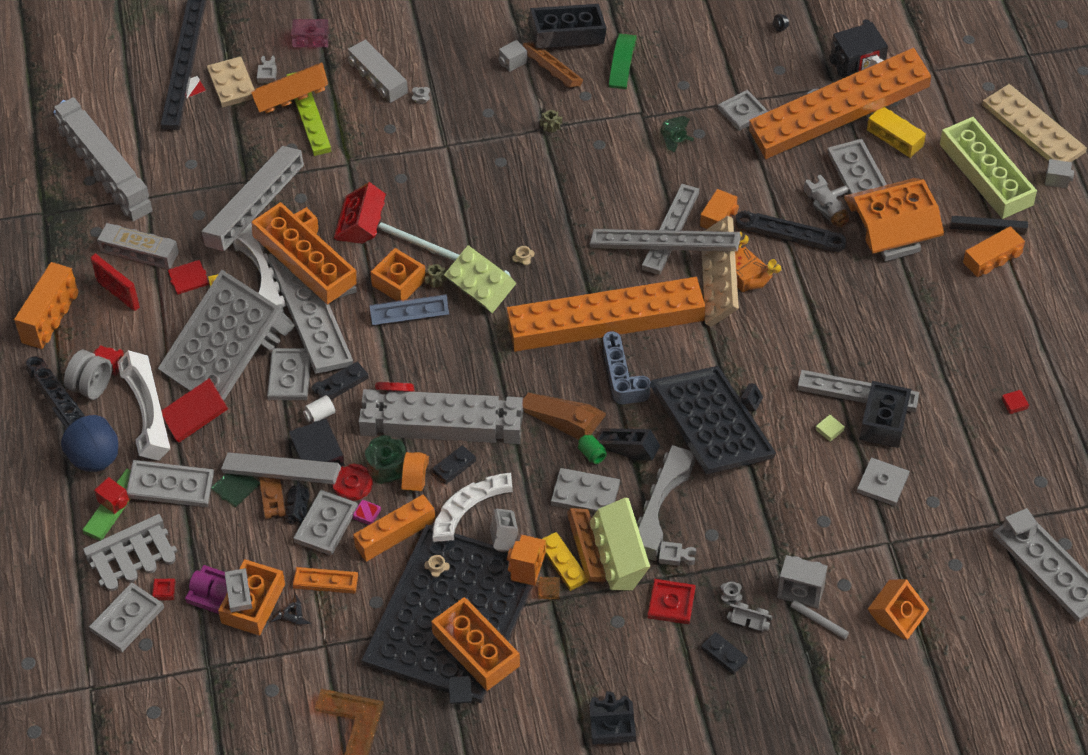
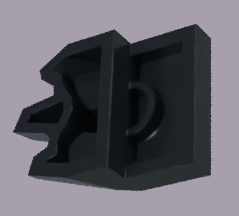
[589,691,636,745]

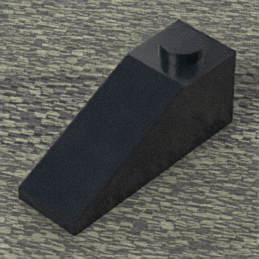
[596,428,660,461]

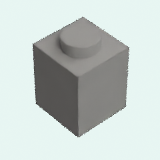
[498,40,527,72]
[1045,159,1074,188]

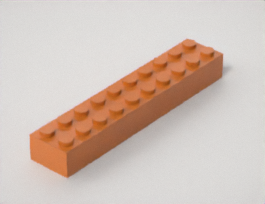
[749,48,931,160]
[507,277,705,352]

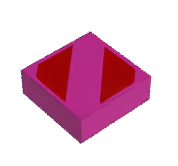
[353,499,381,525]

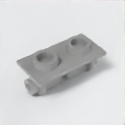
[727,602,772,632]

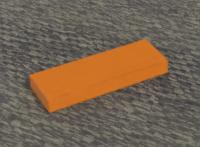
[293,567,358,594]

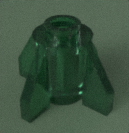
[660,116,694,152]

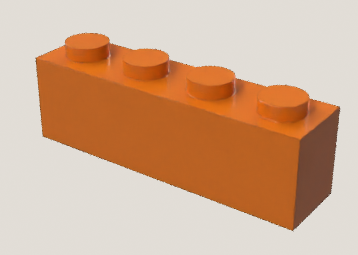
[353,495,435,562]

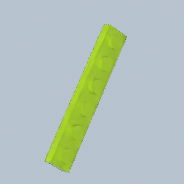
[286,72,332,156]

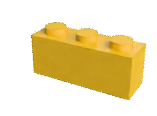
[867,107,926,158]

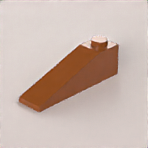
[523,392,606,440]

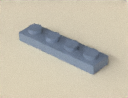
[370,294,449,325]

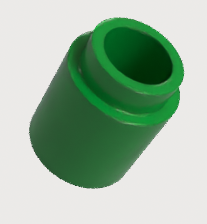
[578,435,607,464]

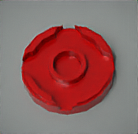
[375,382,415,392]
[333,463,373,501]

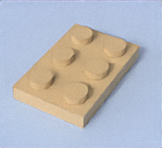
[207,57,254,108]

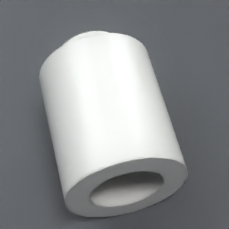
[303,395,335,423]

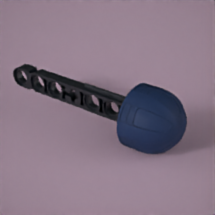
[26,356,118,472]

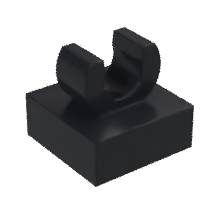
[739,383,763,411]

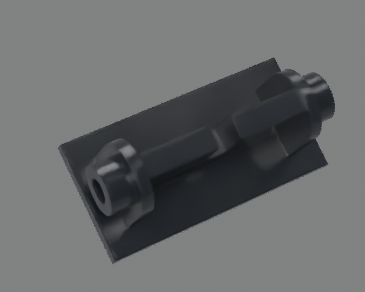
[285,481,310,524]

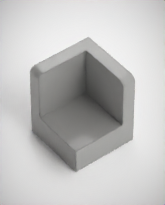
[1003,508,1038,538]

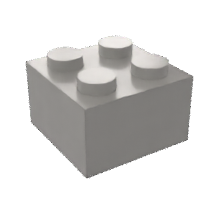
[777,555,827,608]

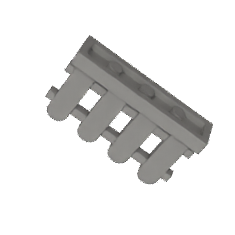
[83,514,177,591]

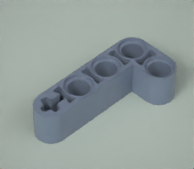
[603,331,651,404]

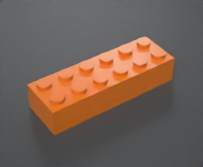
[251,202,356,305]

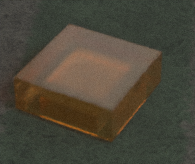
[538,577,560,599]

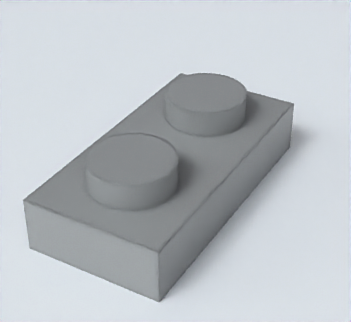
[225,568,252,612]

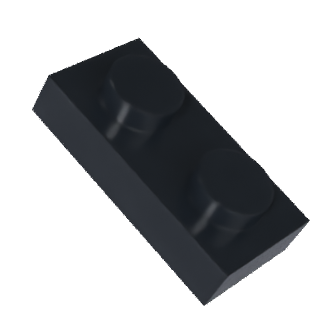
[433,445,476,485]
[701,632,748,675]

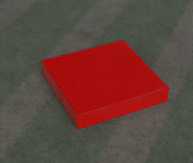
[648,579,696,624]

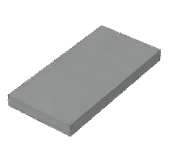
[127,460,214,507]

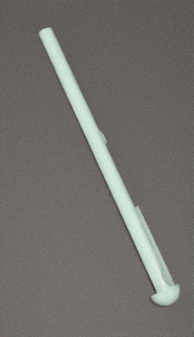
[378,222,511,277]

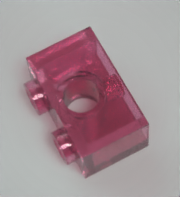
[291,19,330,47]

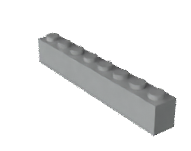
[202,146,304,251]

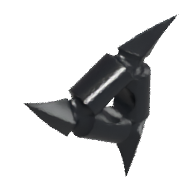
[270,592,312,624]

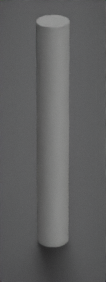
[791,600,849,640]

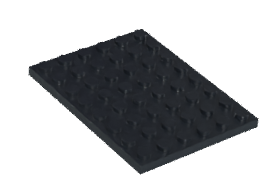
[362,524,542,704]

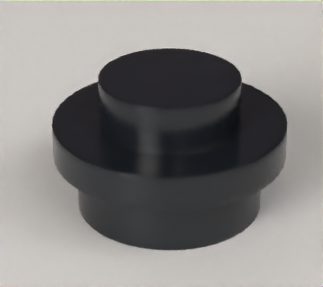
[773,14,789,32]

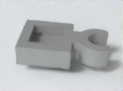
[257,56,277,83]
[659,541,696,566]

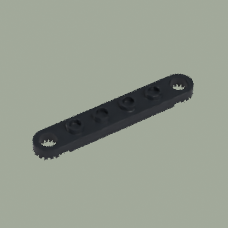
[735,210,846,252]

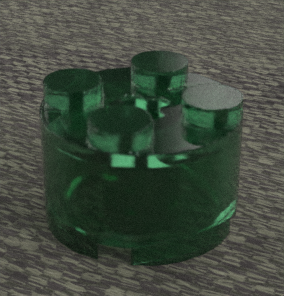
[365,435,406,484]

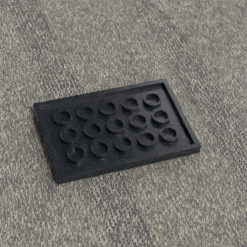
[650,366,776,474]

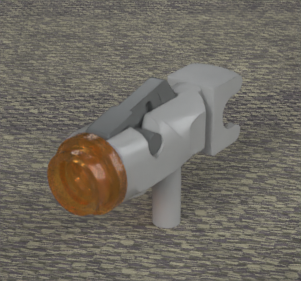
[804,175,849,227]

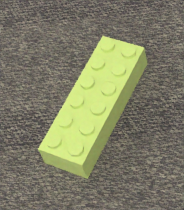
[940,117,1037,219]

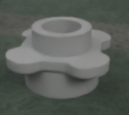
[412,87,430,104]
[721,582,742,602]

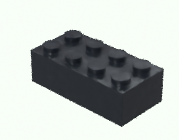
[528,4,607,48]

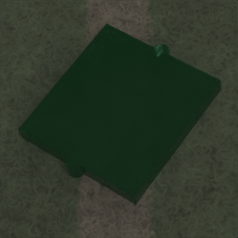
[211,473,260,508]

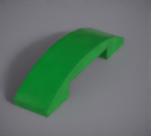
[609,33,637,89]

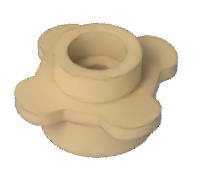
[513,246,534,265]
[424,555,450,577]

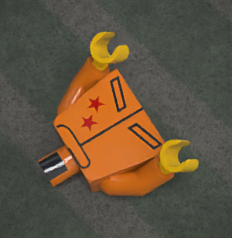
[735,232,781,292]

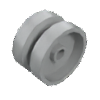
[64,349,112,400]

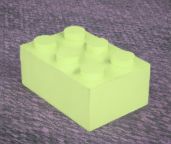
[444,245,516,313]

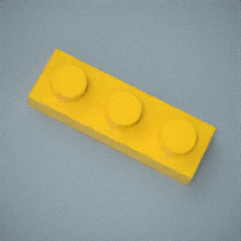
[543,532,588,591]

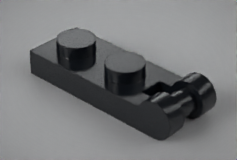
[311,361,369,400]

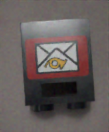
[829,19,888,78]

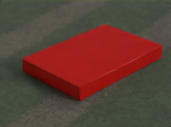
[91,253,140,311]
[161,378,228,442]

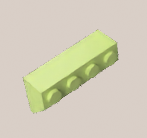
[590,498,650,590]

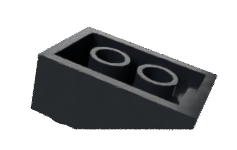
[859,381,911,448]

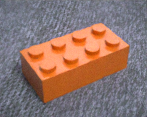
[14,262,78,349]
[431,597,520,691]

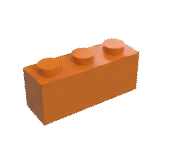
[963,226,1025,277]

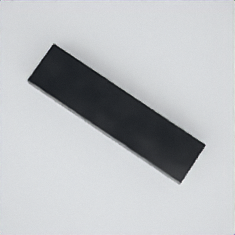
[949,216,1028,235]

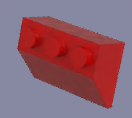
[334,182,386,244]

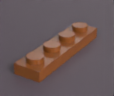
[522,42,583,88]
[567,508,606,582]

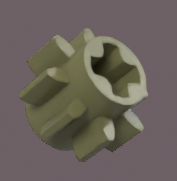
[540,110,562,133]
[425,264,447,288]

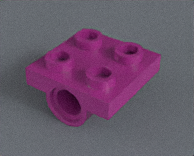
[185,565,227,614]

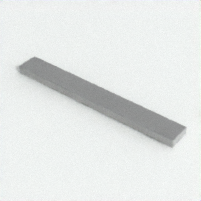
[590,229,741,251]

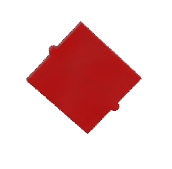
[168,260,209,295]

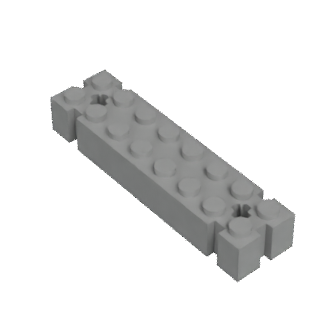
[54,97,152,221]
[359,389,523,444]

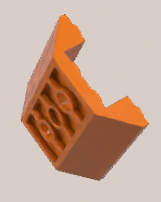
[844,178,944,254]

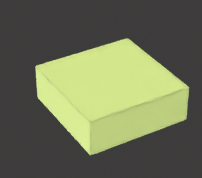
[816,415,845,442]

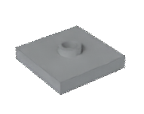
[857,458,910,506]

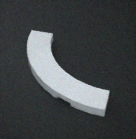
[433,473,513,542]

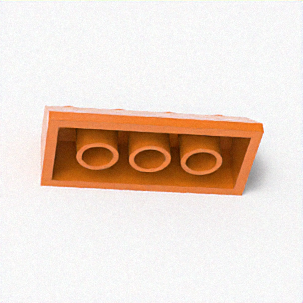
[251,62,328,114]

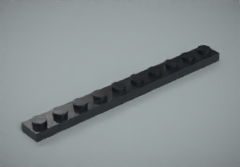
[161,0,207,130]

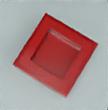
[1002,390,1029,414]
[152,578,176,600]

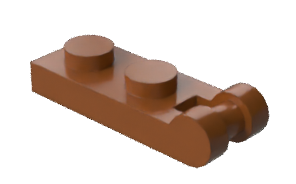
[259,477,286,519]

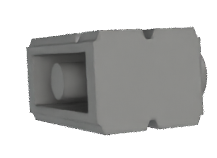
[490,509,518,552]

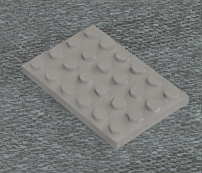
[158,270,283,400]

